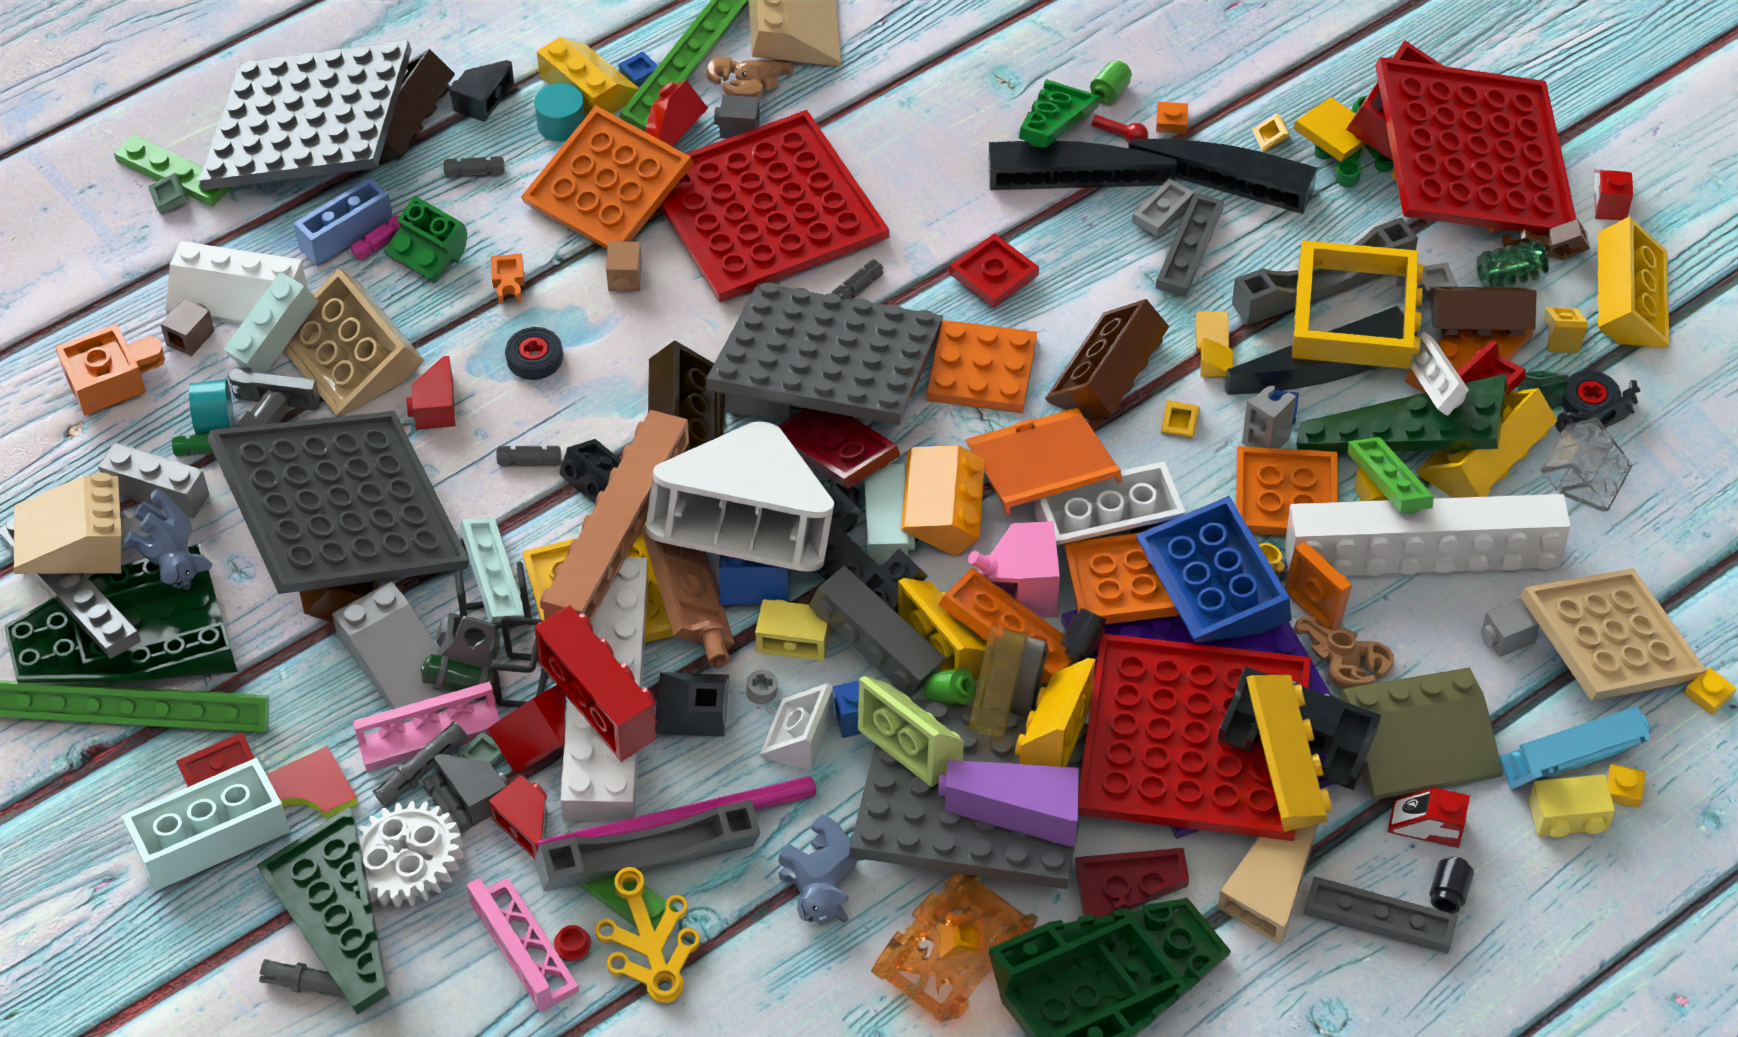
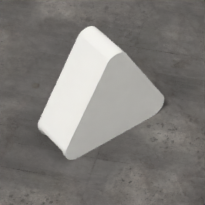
[645,422,834,572]

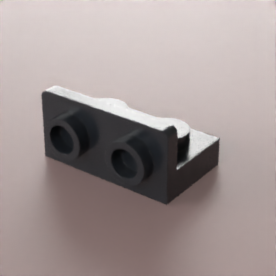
[560,439,622,503]

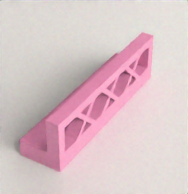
[353,681,500,772]
[467,878,579,1012]

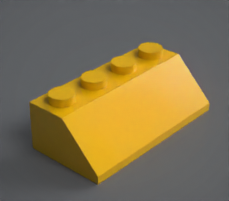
[1597,216,1669,348]
[1416,388,1558,498]
[1246,675,1332,832]

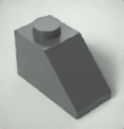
[434,754,510,826]

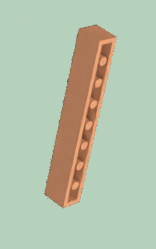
[540,410,689,623]

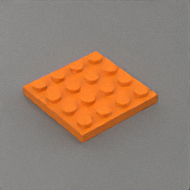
[521,105,693,250]

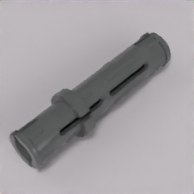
[372,721,468,808]
[259,959,345,998]

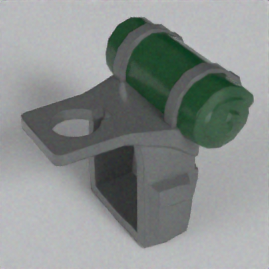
[421,612,500,701]

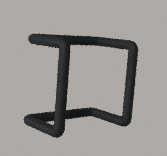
[455,561,531,633]
[490,616,548,708]

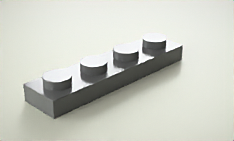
[1156,193,1224,297]
[1304,876,1458,954]

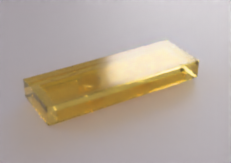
[968,625,1027,738]

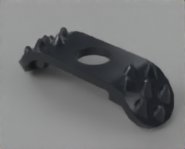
[1555,380,1641,439]

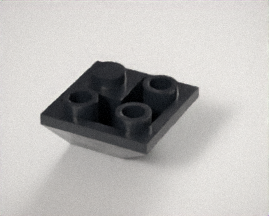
[655,672,730,736]

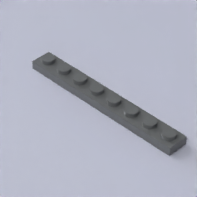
[0,518,142,659]

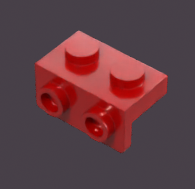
[1456,340,1526,397]
[176,732,255,787]

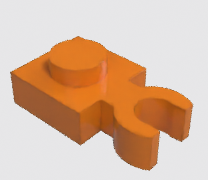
[491,253,525,304]

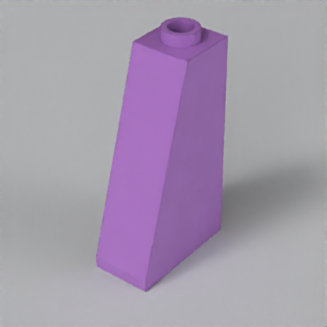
[938,760,1079,846]

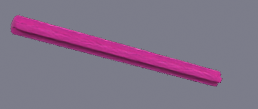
[538,776,816,848]

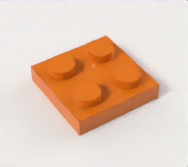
[1284,541,1352,631]

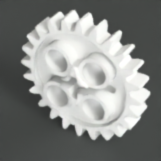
[358,801,464,908]

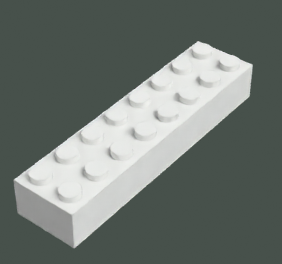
[1284,494,1571,577]
[560,557,649,822]

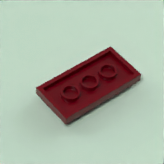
[778,408,900,489]

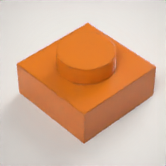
[1156,102,1188,134]

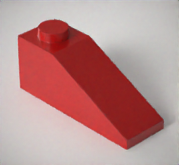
[645,80,708,147]

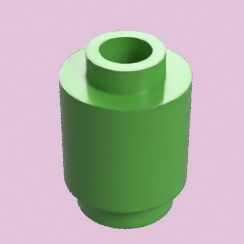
[1090,60,1132,104]
[924,669,976,706]

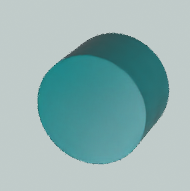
[534,83,585,142]
[189,379,234,434]

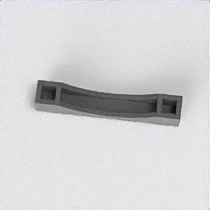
[1232,217,1418,326]
[535,800,761,892]

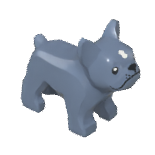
[123,488,212,590]
[778,815,865,924]

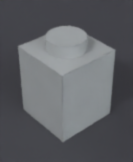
[1481,598,1540,657]

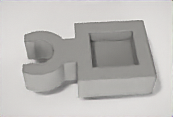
[1396,262,1458,299]

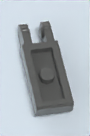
[228,367,321,411]

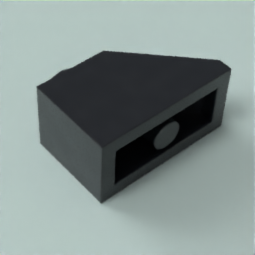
[449,60,514,122]

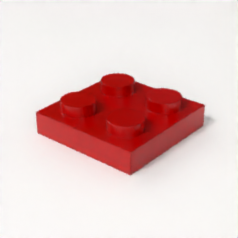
[949,233,1039,308]

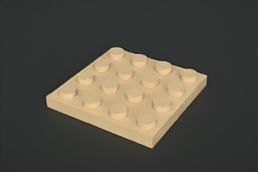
[1520,568,1707,701]

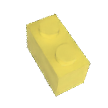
[755,599,831,661]
[1528,774,1615,838]

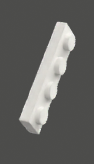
[1410,332,1469,416]

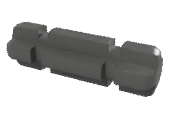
[444,156,505,177]
[832,259,883,299]
[496,446,562,465]
[423,773,472,833]

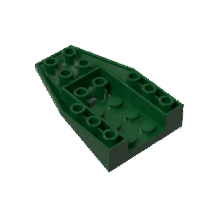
[4,543,238,683]

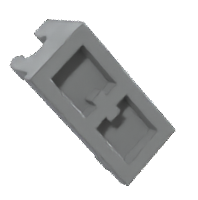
[1242,386,1296,449]

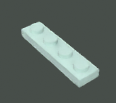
[460,518,524,623]

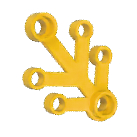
[595,867,700,1004]

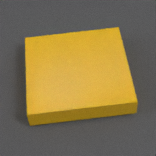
[1293,97,1367,162]

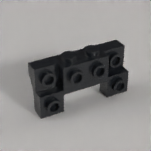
[815,486,928,614]
[1217,666,1382,791]

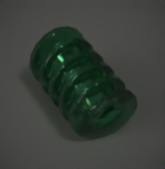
[1477,240,1549,287]

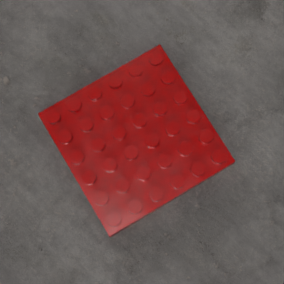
[1375,57,1576,235]
[659,110,889,302]
[1078,634,1311,841]

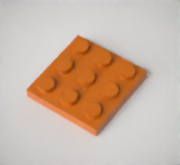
[926,320,1037,413]
[1235,446,1338,536]
[1064,533,1179,625]

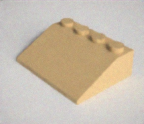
[749,0,841,67]
[284,268,425,417]
[14,473,121,574]

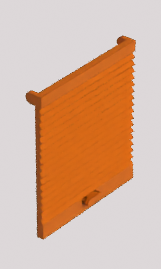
[966,407,1122,515]

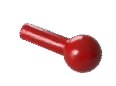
[1091,115,1148,143]

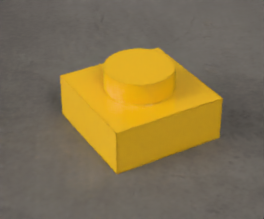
[1685,667,1737,715]
[1606,764,1646,808]

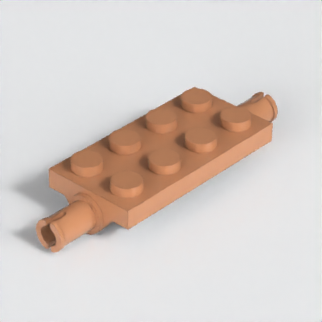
[641,525,735,668]

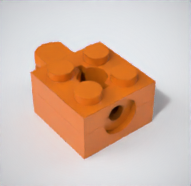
[55,324,165,416]

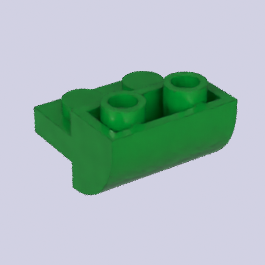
[383,195,467,283]

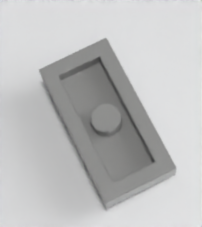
[1132,178,1195,237]

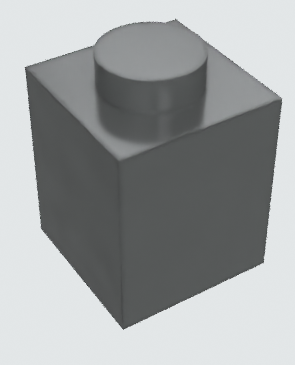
[714,95,760,138]

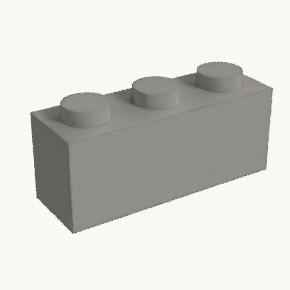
[98,442,210,519]

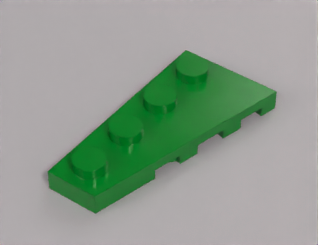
[1019,79,1100,148]

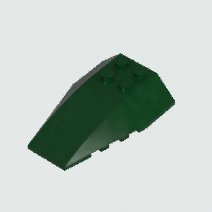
[988,898,1231,1037]

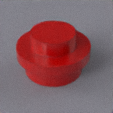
[554,925,591,961]

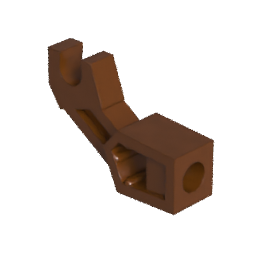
[1502,219,1590,261]

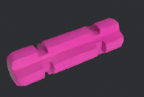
[350,216,401,260]

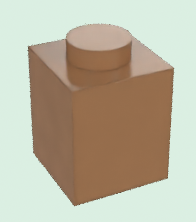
[606,241,642,292]

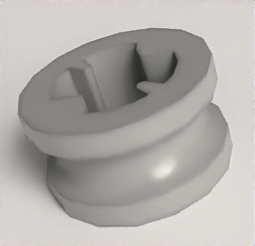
[746,670,778,704]

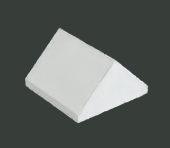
[759,683,834,771]

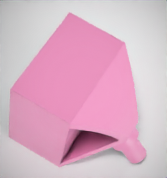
[968,521,1060,618]

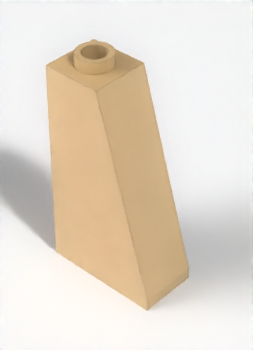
[1218,824,1318,945]

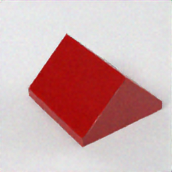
[487,685,566,773]

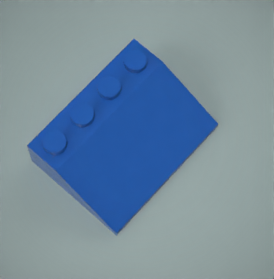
[1136,496,1292,643]

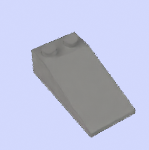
[332,581,455,723]

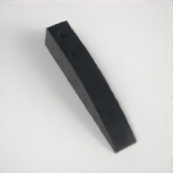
[1128,139,1318,214]
[988,141,1177,190]
[1225,306,1417,395]

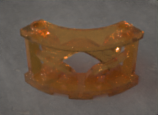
[871,873,1038,1023]

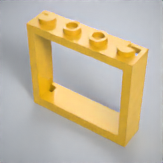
[1292,240,1423,369]

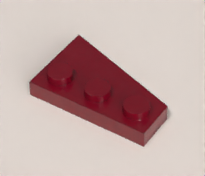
[1075,848,1189,918]

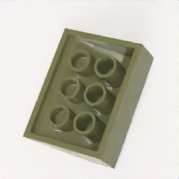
[1339,667,1503,800]

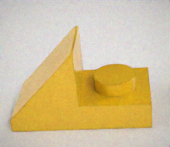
[1544,307,1588,353]

